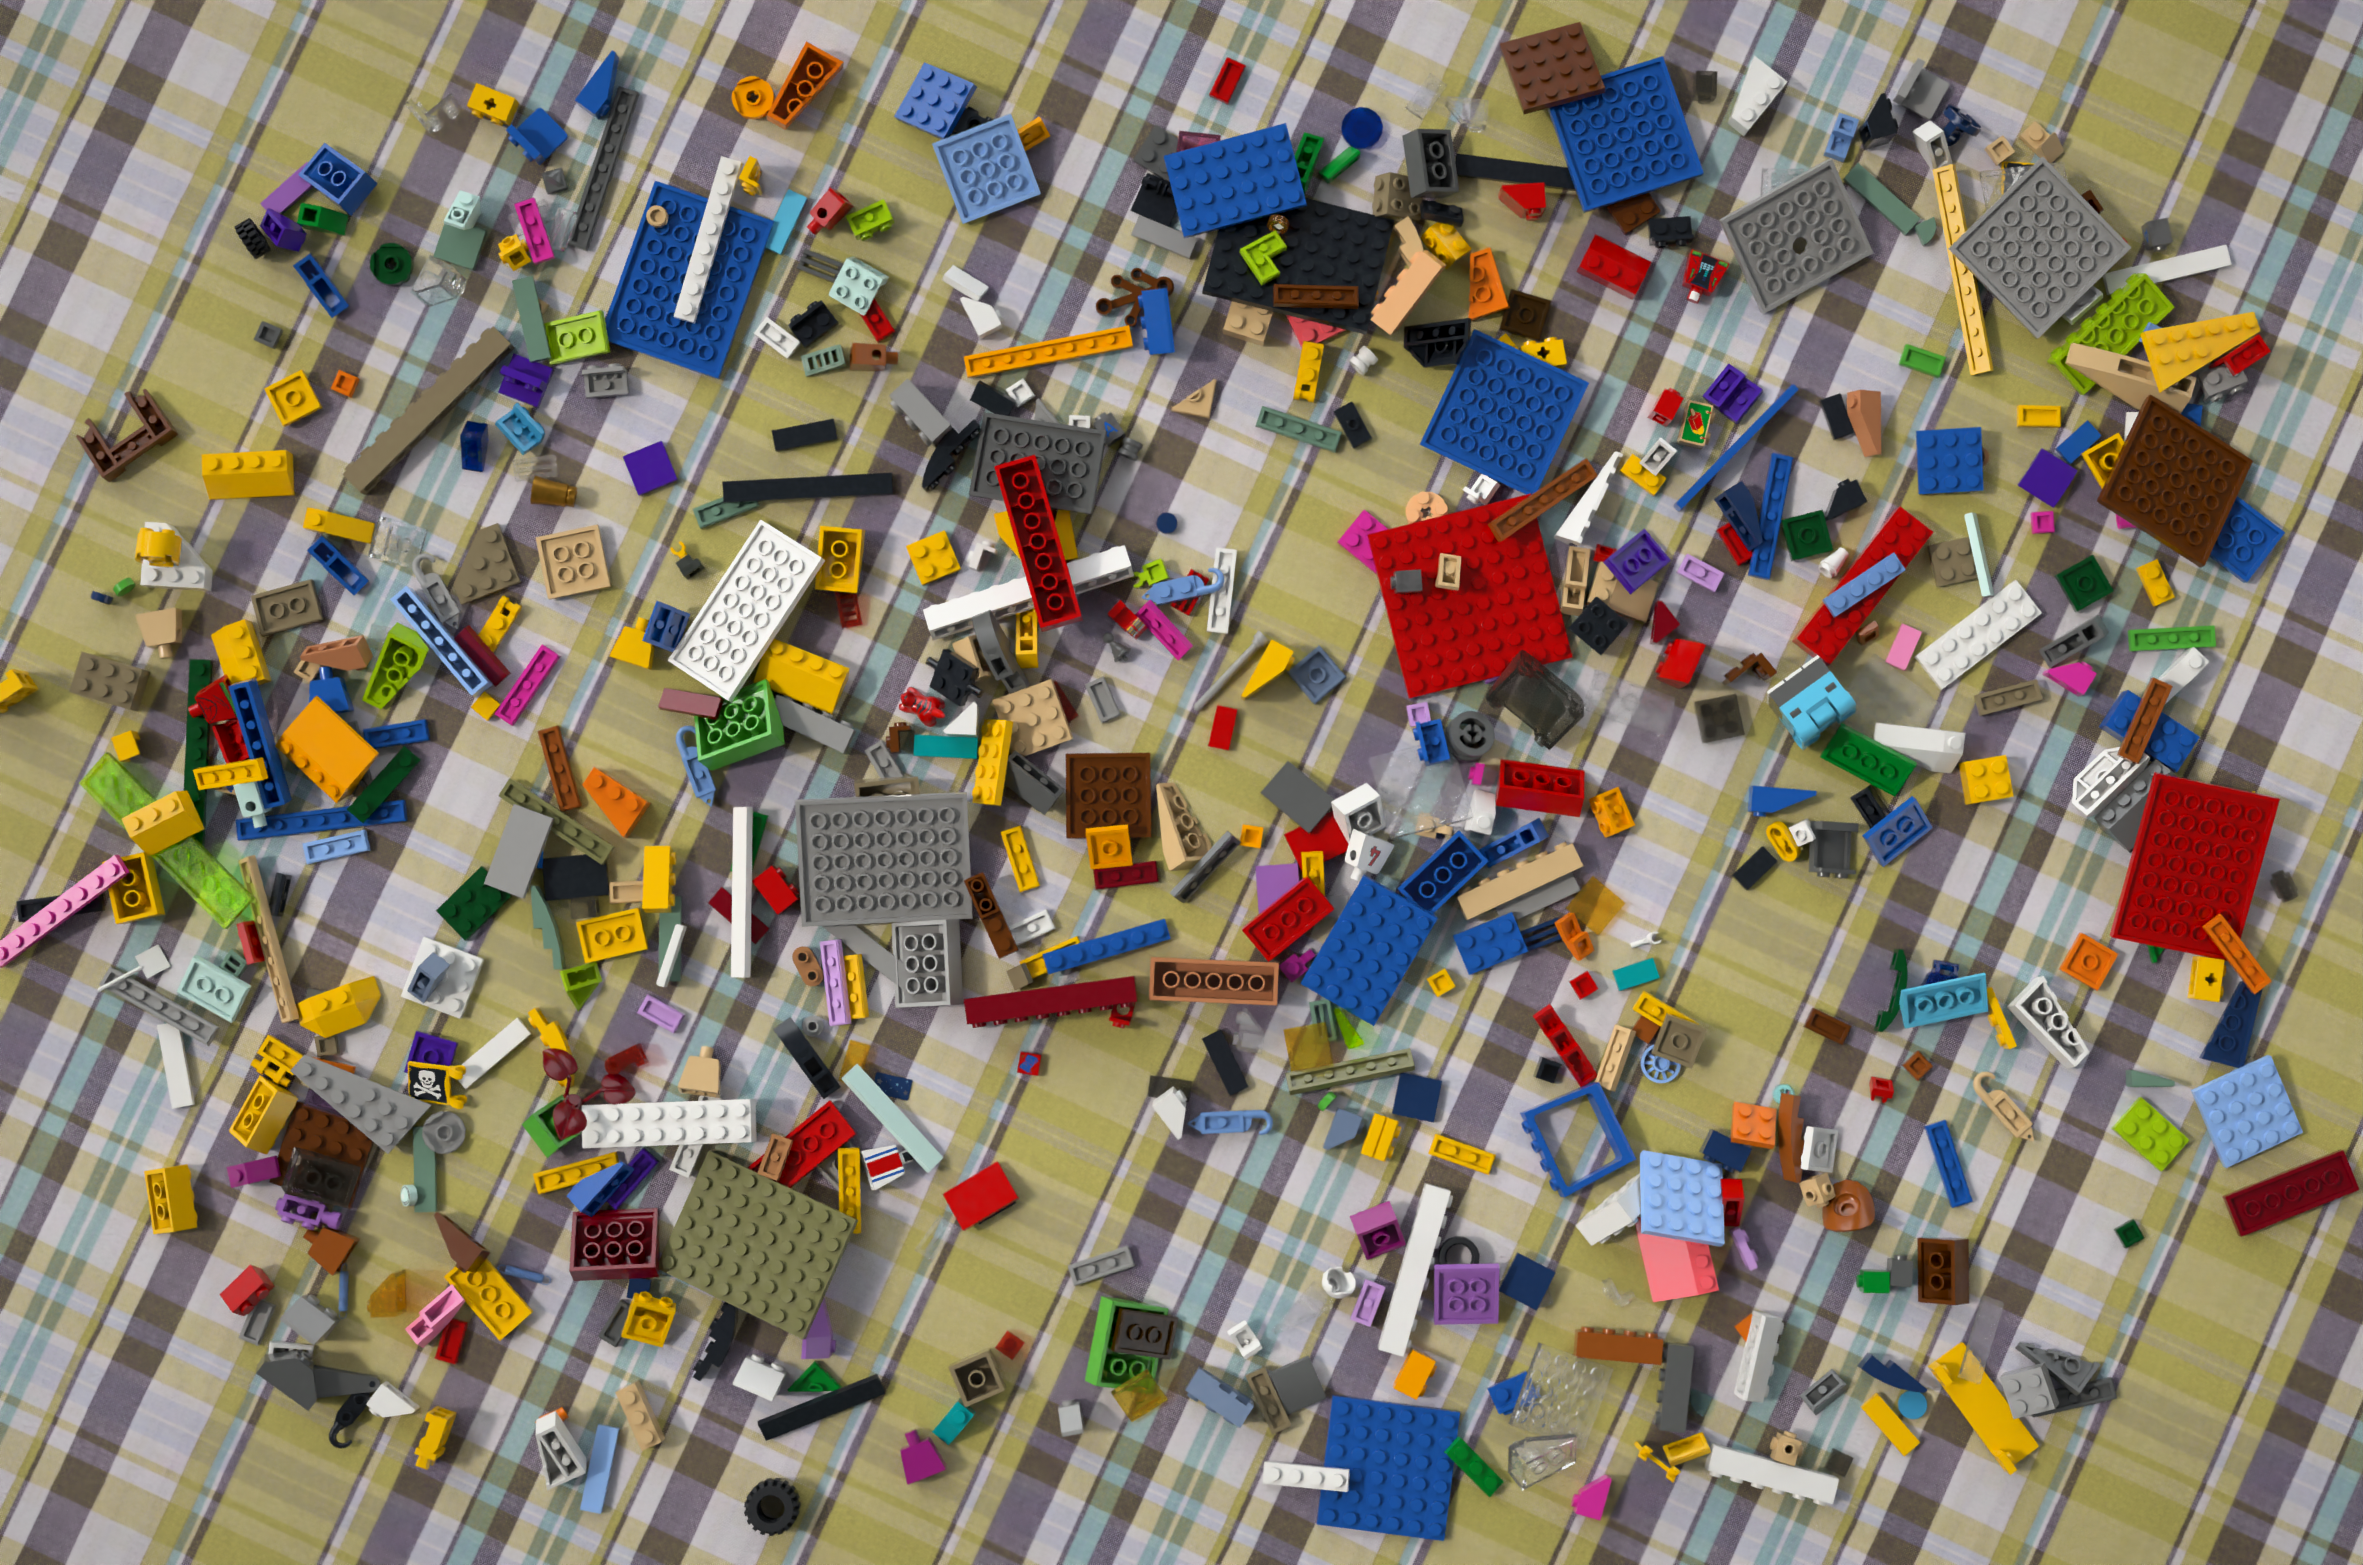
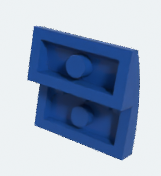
[642,601,690,653]

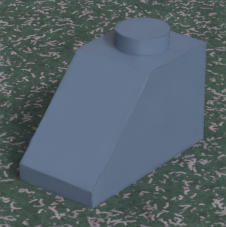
[407,952,450,1003]
[1323,1107,1364,1150]

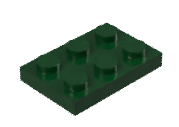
[436,866,512,941]

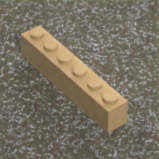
[1455,841,1583,920]

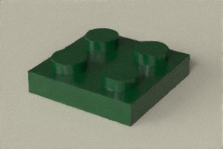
[1781,509,1833,561]
[2055,555,2114,612]

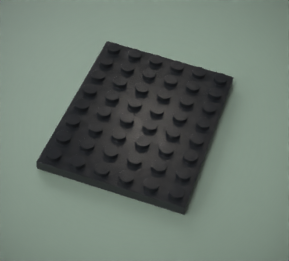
[1202,198,1395,335]

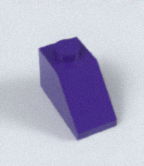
[260,208,307,252]

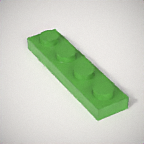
[2128,625,2216,652]

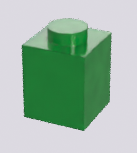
[1856,1269,1890,1293]

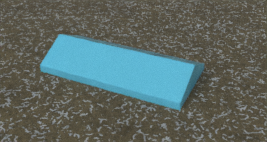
[1899,973,1988,1029]

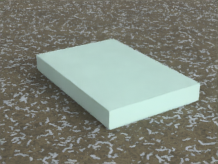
[177,955,251,1023]

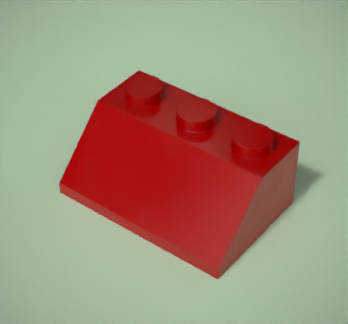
[1576,234,1651,300]

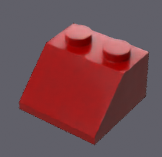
[1498,182,1546,221]

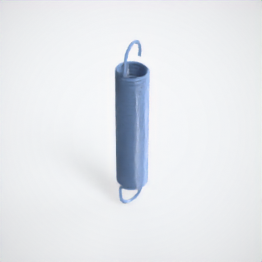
[338,1263,349,1319]
[497,1265,551,1285]

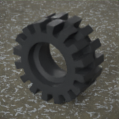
[234,218,271,259]

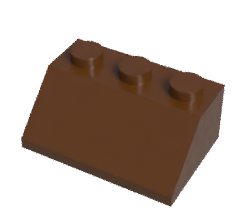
[1917,1238,1969,1305]

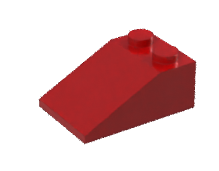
[1655,639,1706,689]

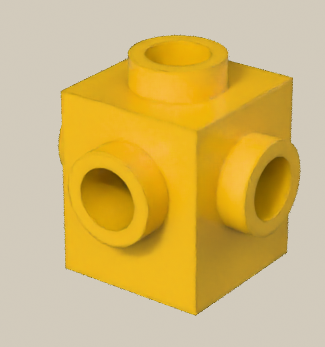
[498,234,531,271]

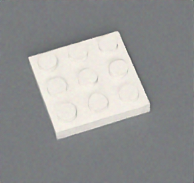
[401,937,485,1019]

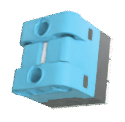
[1767,655,1856,750]

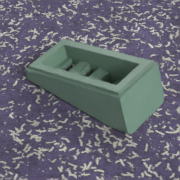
[801,344,847,377]
[219,949,249,978]
[2125,1070,2175,1087]

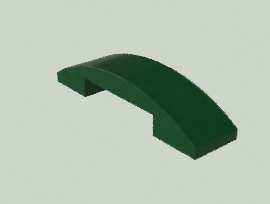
[1874,949,1908,1032]

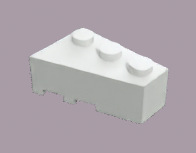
[1728,56,1787,136]
[536,1411,586,1491]

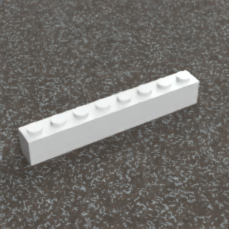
[1378,1183,1453,1357]

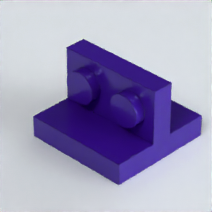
[498,353,554,408]

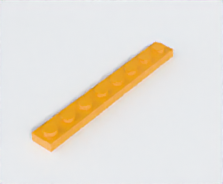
[964,325,1133,378]

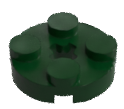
[370,243,414,286]

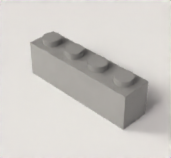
[775,694,856,754]

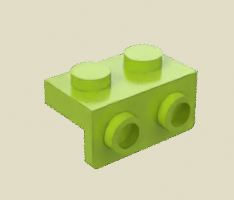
[846,199,895,241]

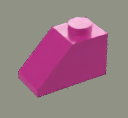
[2042,662,2097,697]
[1571,1474,1612,1520]

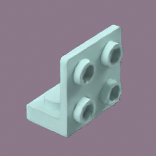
[829,256,889,315]

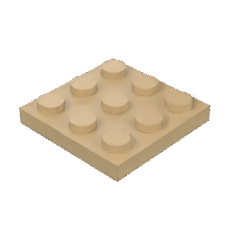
[535,524,611,600]
[992,679,1074,757]

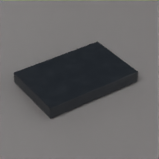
[543,854,609,901]

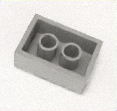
[889,378,952,448]

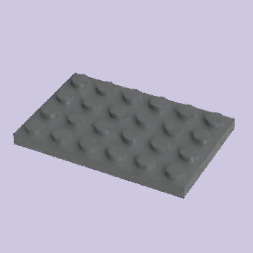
[969,412,1107,515]

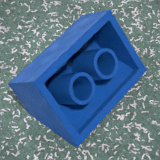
[1138,288,1175,355]

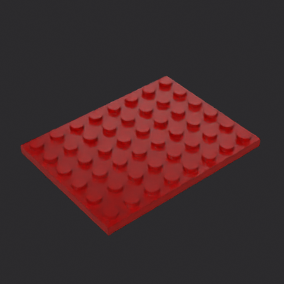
[2110,772,2280,961]

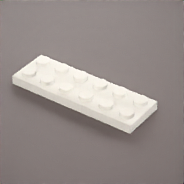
[1915,580,2042,690]

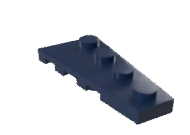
[2199,981,2263,1068]

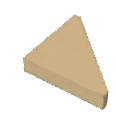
[1171,379,1217,419]

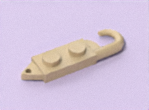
[1973,1072,2034,1141]

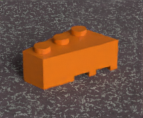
[582,767,651,838]

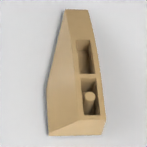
[2065,343,2196,414]

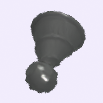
[1103,632,1131,662]

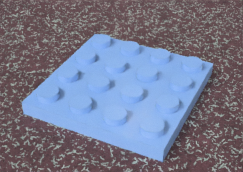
[932,113,1041,224]
[2191,1055,2303,1168]
[1640,1150,1725,1247]

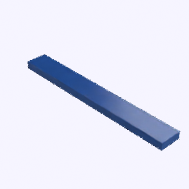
[1674,384,1799,512]
[236,800,408,841]

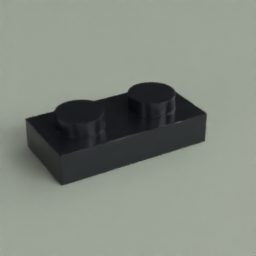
[1420,199,1464,227]

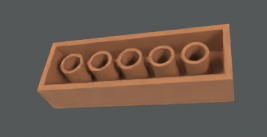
[1149,957,1279,1006]

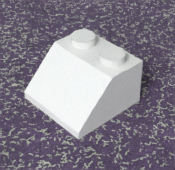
[1331,783,1386,844]
[733,1354,787,1401]

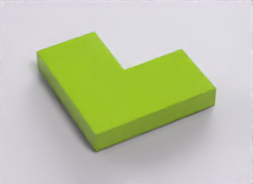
[1239,230,1287,285]

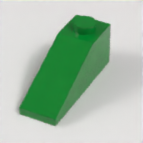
[1295,132,1324,196]

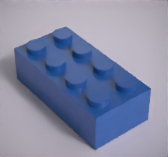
[2099,690,2200,773]
[1396,830,1488,914]

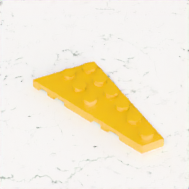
[2140,312,2261,393]

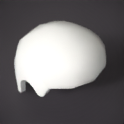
[1322,1267,1356,1299]

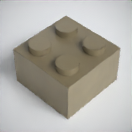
[949,1348,1006,1407]

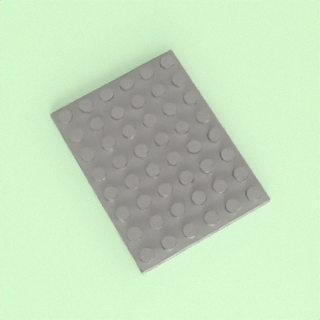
[795,792,973,927]

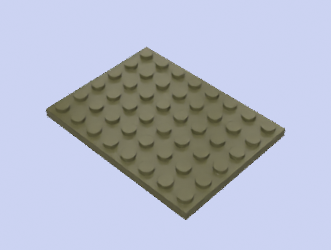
[659,1150,858,1339]

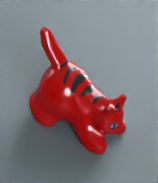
[899,687,945,727]

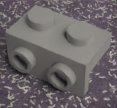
[582,363,629,399]
[2196,364,2248,403]

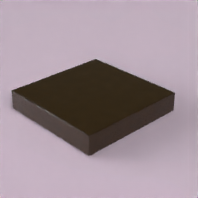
[1499,289,1551,342]

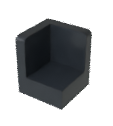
[1533,1057,1562,1084]

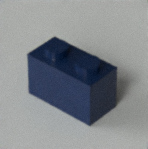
[1699,1129,1752,1173]

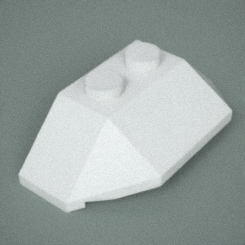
[2072,747,2150,817]

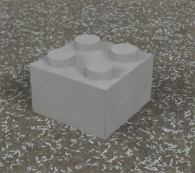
[2000,1362,2059,1419]

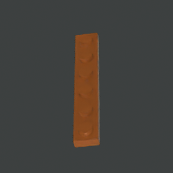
[1488,458,1598,542]

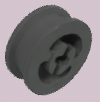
[1444,711,1495,761]

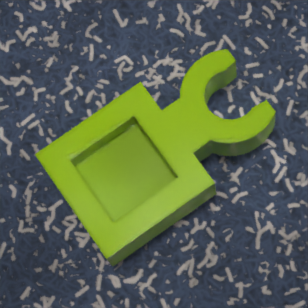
[1130,558,1170,589]

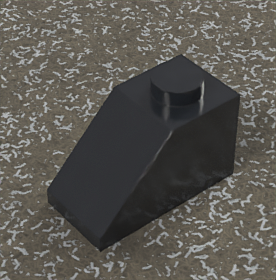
[1824,478,1867,522]

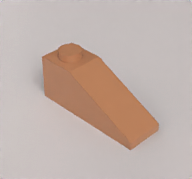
[1846,390,1881,457]
[300,635,373,671]

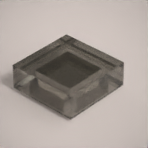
[1824,1448,1854,1477]

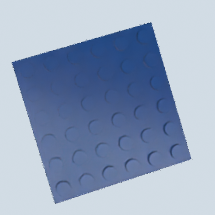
[1547,56,1704,213]
[1420,329,1589,495]
[1316,1395,1460,1541]

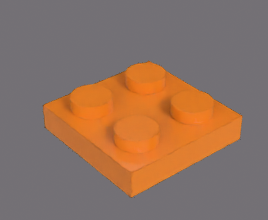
[2059,933,2118,991]
[1731,1101,1776,1149]

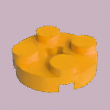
[732,76,775,120]

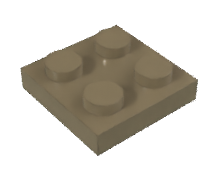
[1927,537,1978,587]
[1651,1013,1707,1069]

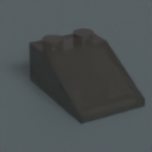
[281,1147,361,1208]

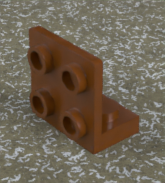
[1722,653,1777,686]

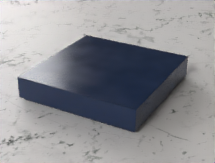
[1392,1072,1442,1123]
[1499,1252,1556,1311]

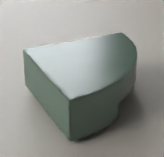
[1914,217,1936,246]

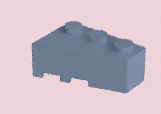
[1185,1366,1254,1428]

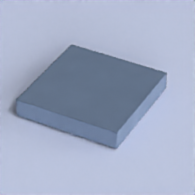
[1287,645,1347,705]

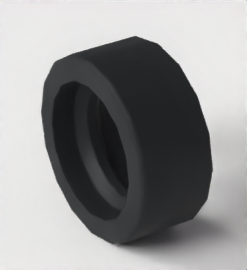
[1438,1236,1480,1265]

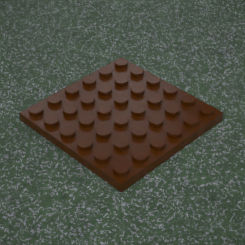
[2096,395,2253,568]

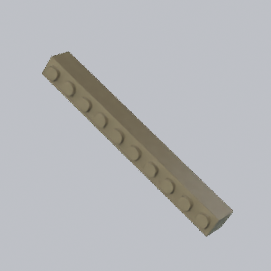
[342,326,515,495]

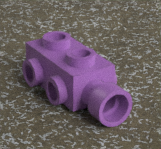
[275,1192,343,1230]

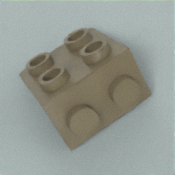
[1372,172,1423,221]

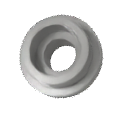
[802,1016,824,1037]

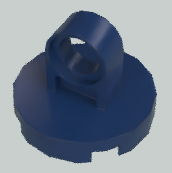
[1943,104,1982,146]

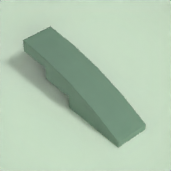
[531,886,566,970]

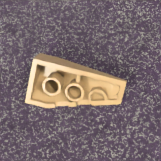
[1156,783,1212,871]

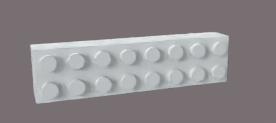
[582,1099,757,1148]

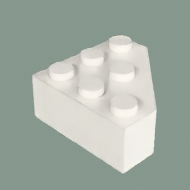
[140,522,213,591]
[1576,1173,1641,1246]

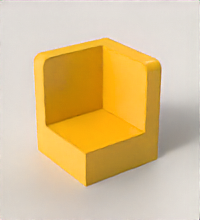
[111,730,140,763]

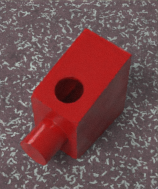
[807,187,854,235]

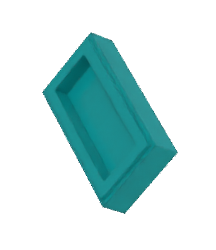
[1612,958,1660,991]

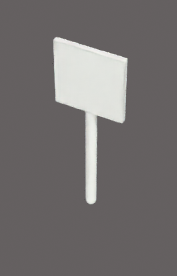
[97,945,171,992]

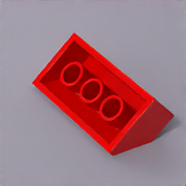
[1496,759,1585,817]

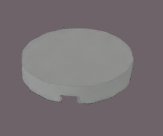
[422,1111,466,1154]

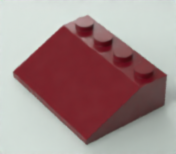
[569,1208,660,1281]

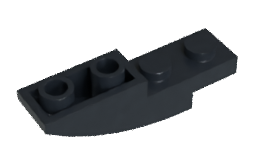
[922,419,981,492]
[773,1017,841,1099]
[693,1302,738,1381]

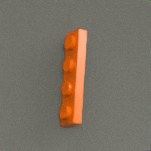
[2202,914,2272,994]

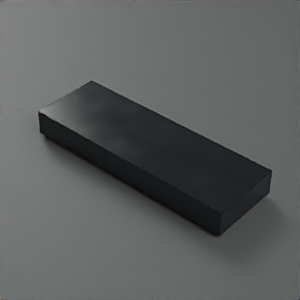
[772,419,838,452]
[1202,1029,1249,1096]

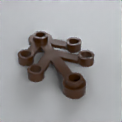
[1096,268,1174,328]

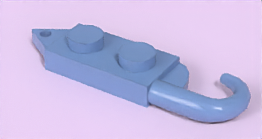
[1142,568,1224,606]
[675,725,717,807]
[1187,1110,1273,1135]

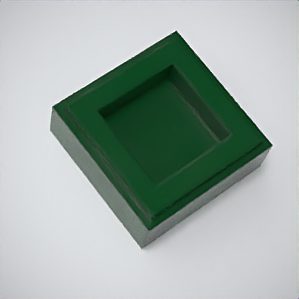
[2114,1219,2144,1248]

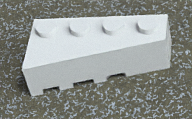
[2006,976,2089,1069]

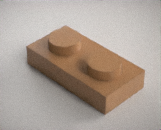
[757,1133,793,1181]

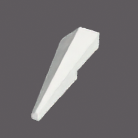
[1553,451,1623,546]

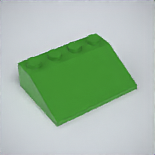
[694,679,785,771]
[1085,1296,1169,1393]

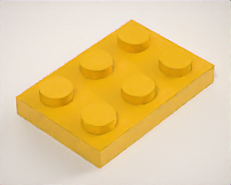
[576,908,649,963]

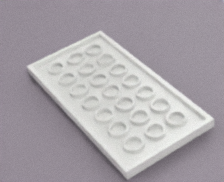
[668,520,825,703]

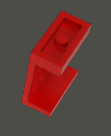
[2208,334,2271,376]

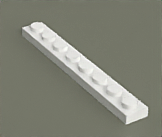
[674,156,742,324]

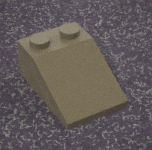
[854,776,920,797]

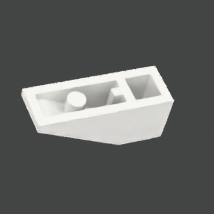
[2158,647,2209,704]

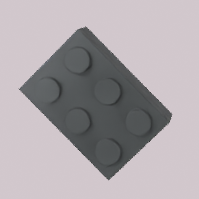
[1402,129,1459,198]

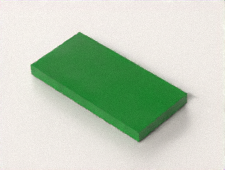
[1820,723,1917,797]

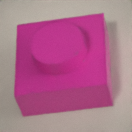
[1468,763,1485,786]

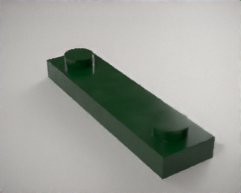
[347,746,421,824]

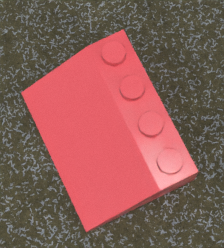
[1635,1217,1719,1302]

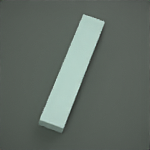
[841,1064,943,1173]

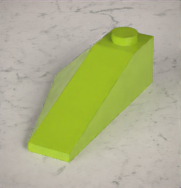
[362,622,429,709]

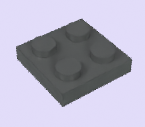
[1133,124,1191,182]

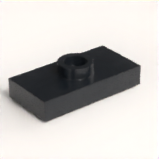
[1333,402,1372,449]

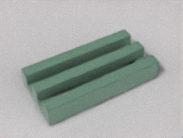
[1309,999,1337,1044]

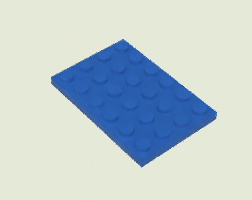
[1164,123,1307,239]
[1300,875,1438,1026]

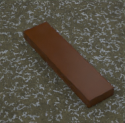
[1273,284,1359,309]

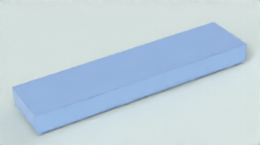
[580,1424,620,1514]

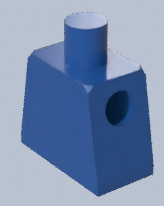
[309,666,354,714]

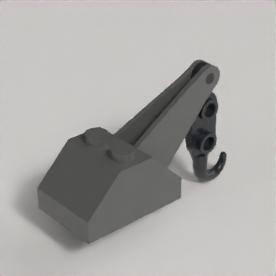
[256,1350,380,1449]

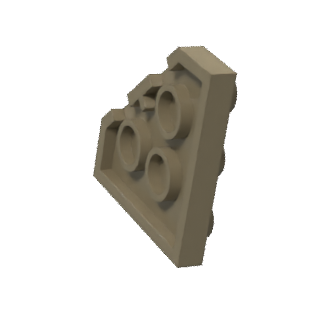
[453,523,522,605]

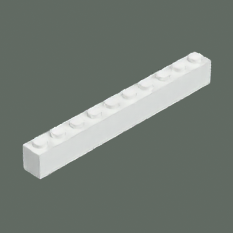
[923,545,1134,641]

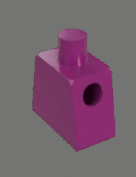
[900,1429,947,1485]

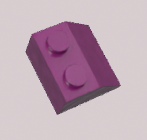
[1350,1201,1406,1260]

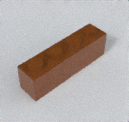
[1573,1326,1664,1365]

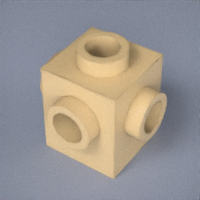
[1799,1172,1836,1208]
[1770,1431,1803,1466]

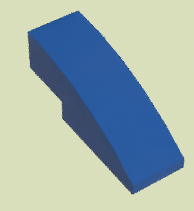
[293,253,349,318]
[307,534,369,596]

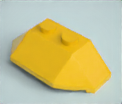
[296,976,381,1038]

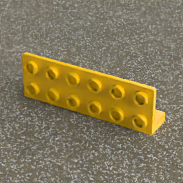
[1928,1342,2039,1475]

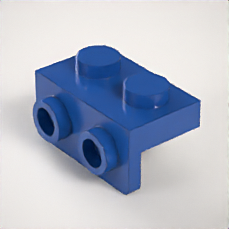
[1413,719,1451,766]

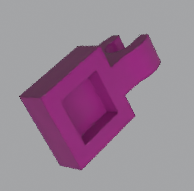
[1279,949,1315,983]

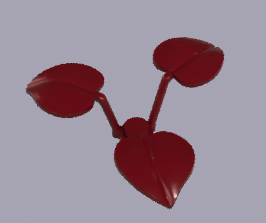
[542,1048,636,1140]

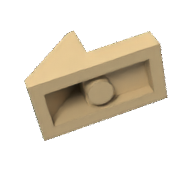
[2018,121,2064,164]
[1435,553,1461,590]

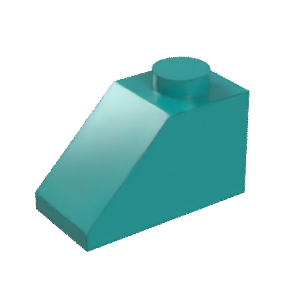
[932,1398,976,1445]

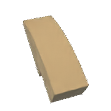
[1393,216,1424,267]
[1560,546,1590,616]

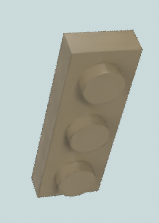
[1974,679,2042,716]
[1245,1366,1292,1435]

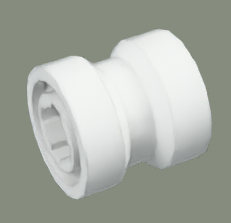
[1349,346,1378,376]

